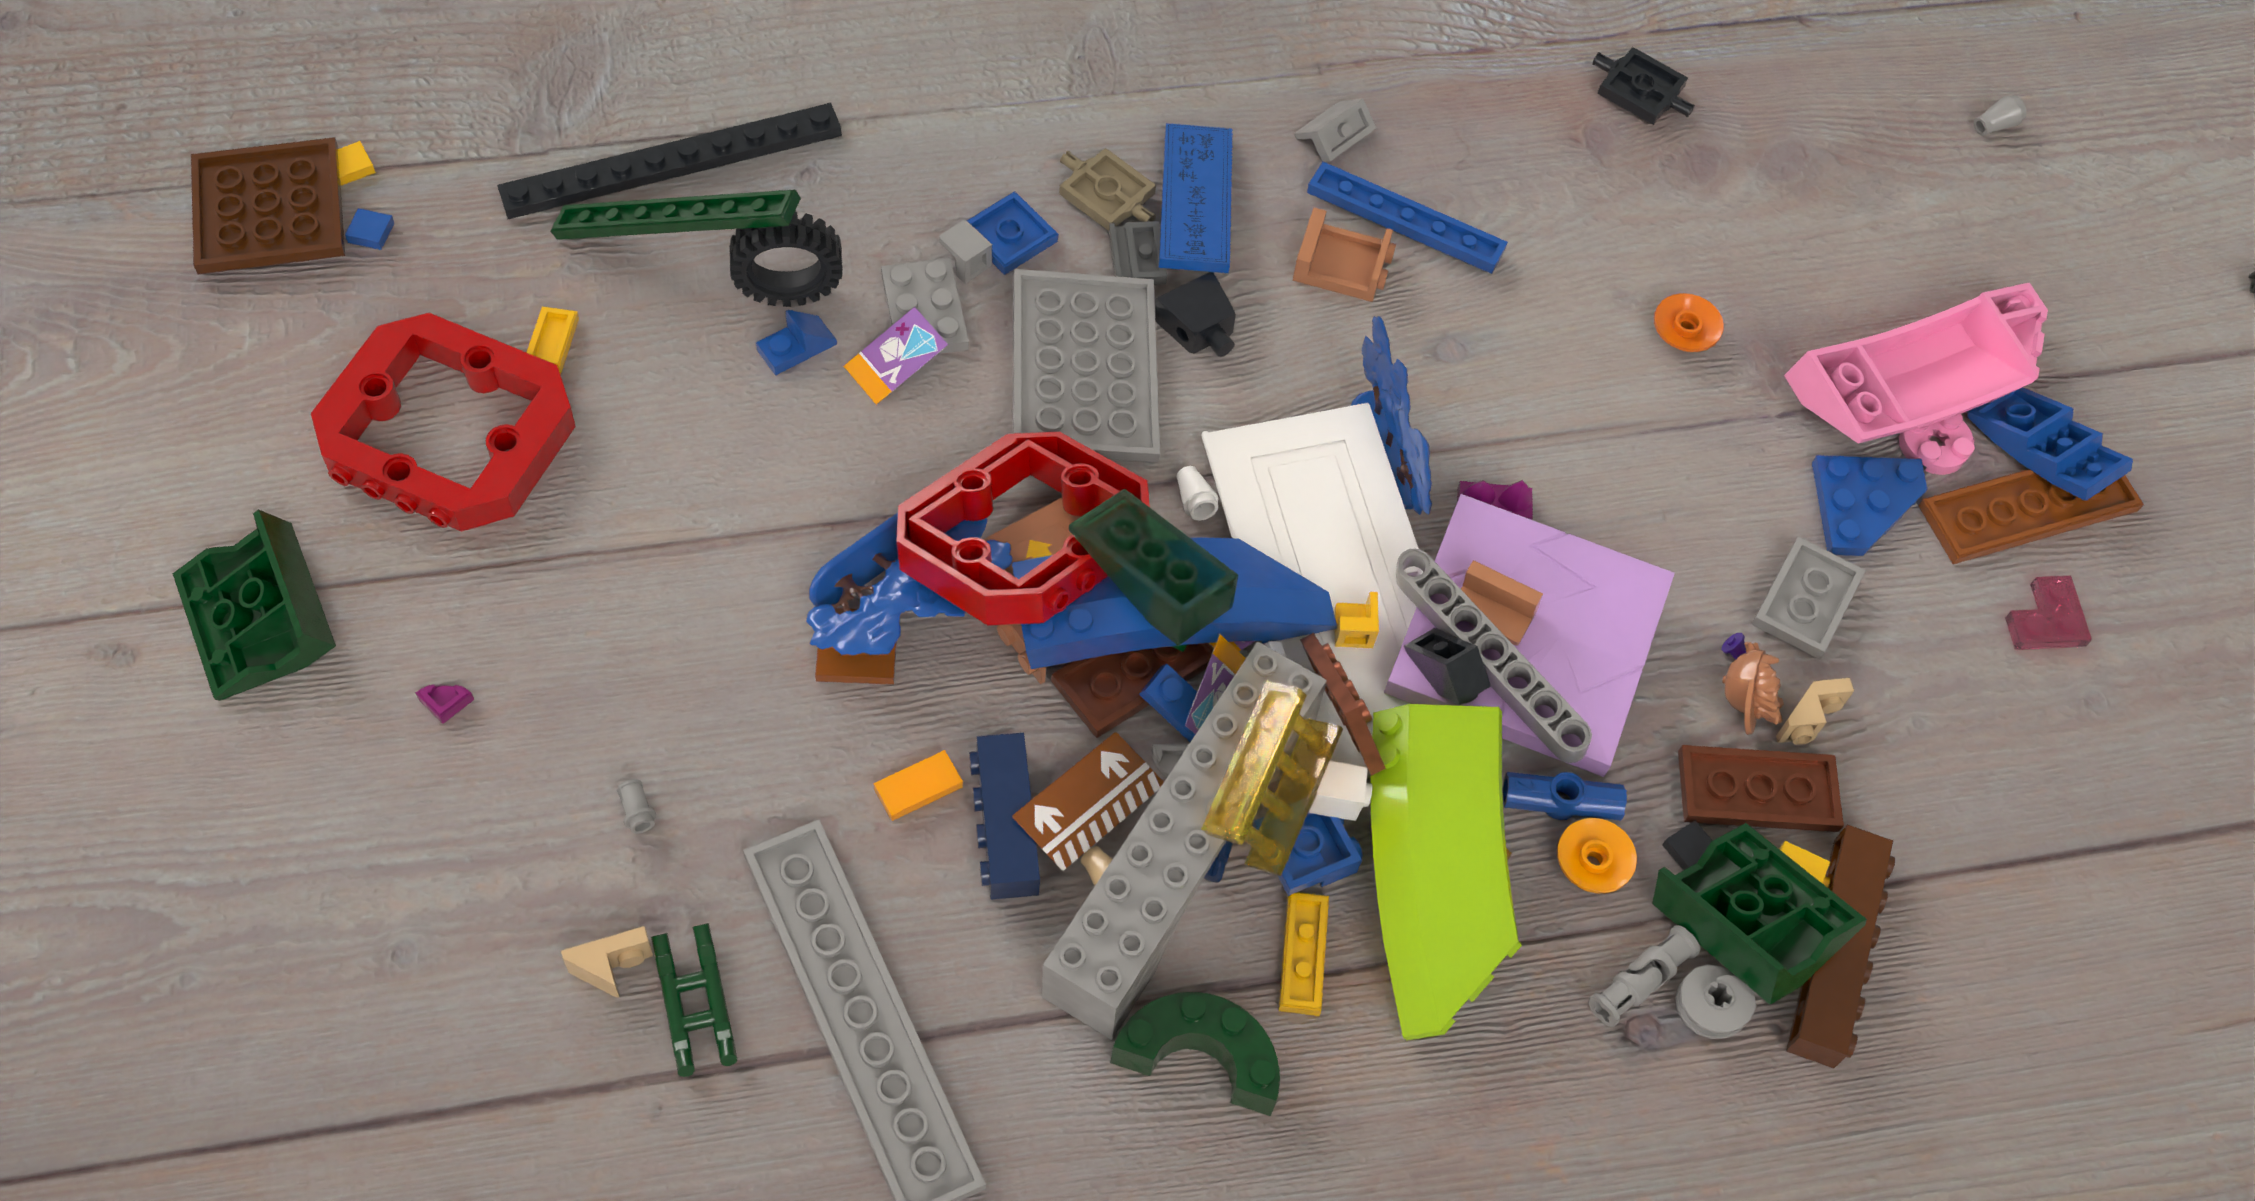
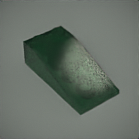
[1069,489,1238,646]

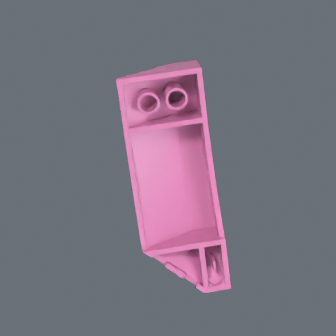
[1784,282,2048,444]

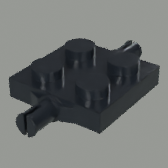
[1592,47,1695,125]

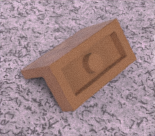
[1461,560,1543,646]

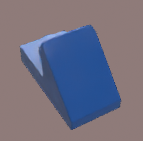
[756,310,837,376]

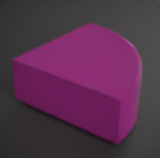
[415,684,475,724]

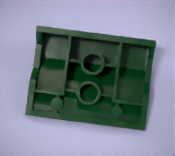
[173,509,336,701]
[1652,823,1867,1005]

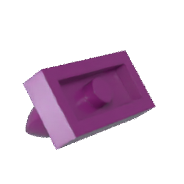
[1457,480,1533,520]

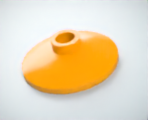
[1557,818,1637,893]

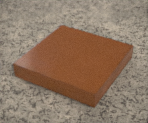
[815,608,897,685]

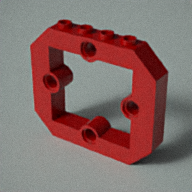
[311,313,576,532]
[896,432,1151,626]

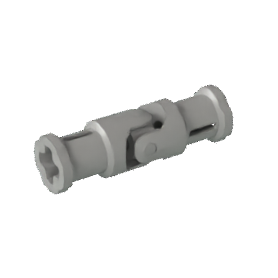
[1589,925,1700,1027]

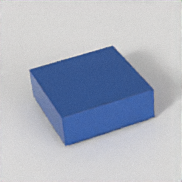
[345,208,394,250]

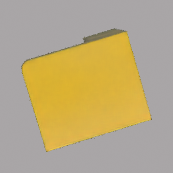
[1334,592,1379,649]

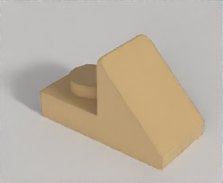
[561,926,653,998]

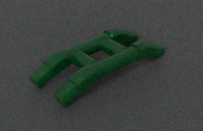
[651,923,737,1077]

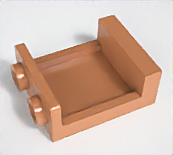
[1292,207,1396,302]

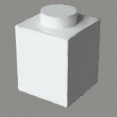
[1309,759,1372,821]

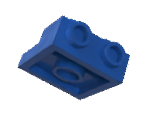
[1252,798,1363,896]

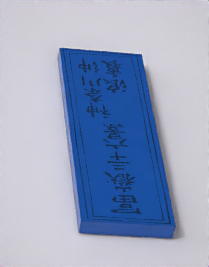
[1159,123,1233,273]

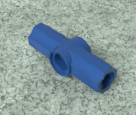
[1502,772,1627,821]

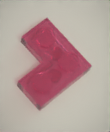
[2005,575,2092,650]

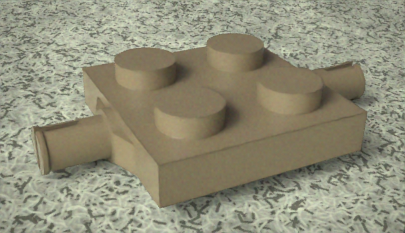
[1059,148,1156,231]

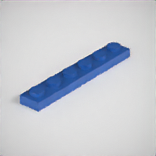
[1307,161,1508,274]

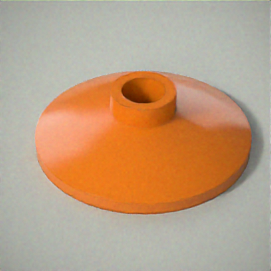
[1654,293,1724,352]

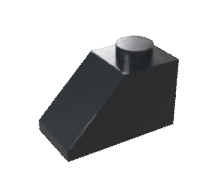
[1404,628,1491,705]

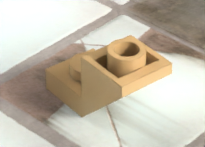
[1776,678,1854,745]

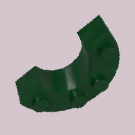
[1110,992,1280,1116]

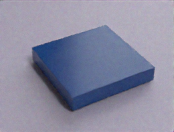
[967,191,1058,275]

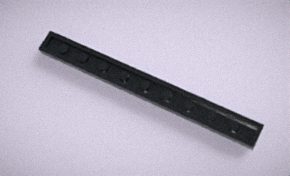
[497,103,842,219]

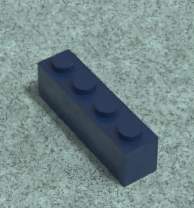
[969,733,1040,900]

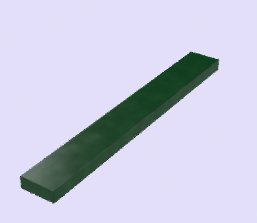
[550,189,801,240]

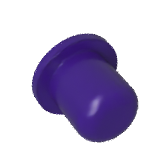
[1721,633,1746,659]

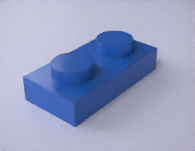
[1139,664,1197,742]

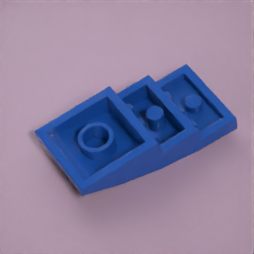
[1967,387,2133,501]

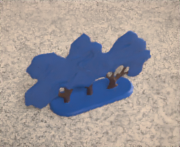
[1350,316,1432,515]
[806,513,1012,655]

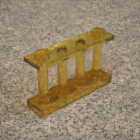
[1201,680,1343,876]

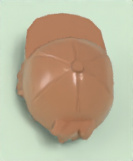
[1722,642,1784,735]

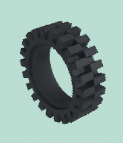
[729,211,843,307]

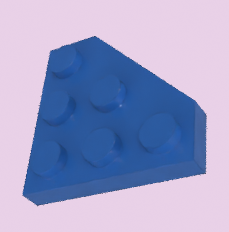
[1812,455,1927,556]

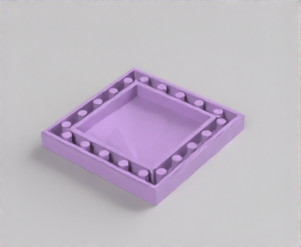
[1384,494,1675,777]

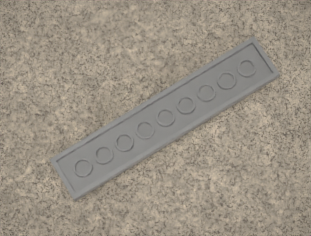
[743,819,986,1201]

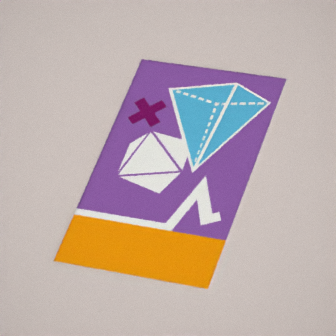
[844,307,948,405]
[1185,634,1246,734]

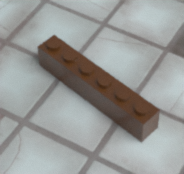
[1786,824,1895,1069]

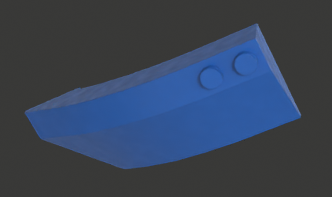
[1012,537,1337,670]

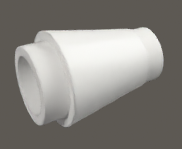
[1176,466,1219,521]

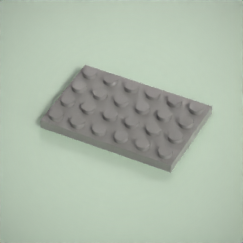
[1013,269,1160,462]

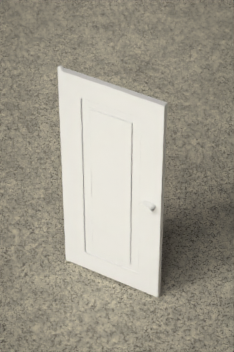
[1201,403,1423,792]

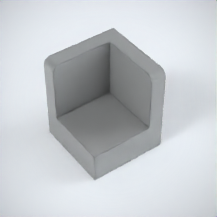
[939,219,992,284]

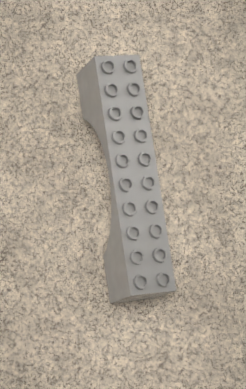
[1042,641,1327,1040]

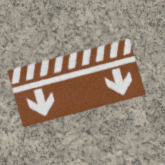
[1012,732,1164,871]

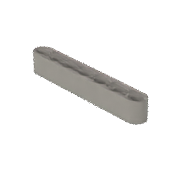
[1396,548,1592,763]

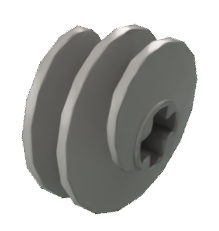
[1675,965,1756,1039]

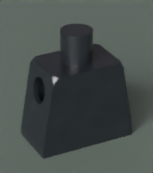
[1155,272,1236,357]

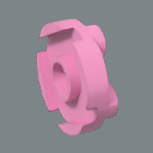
[1899,414,1975,475]

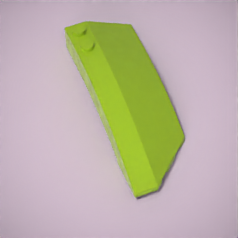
[1371,704,1522,1041]

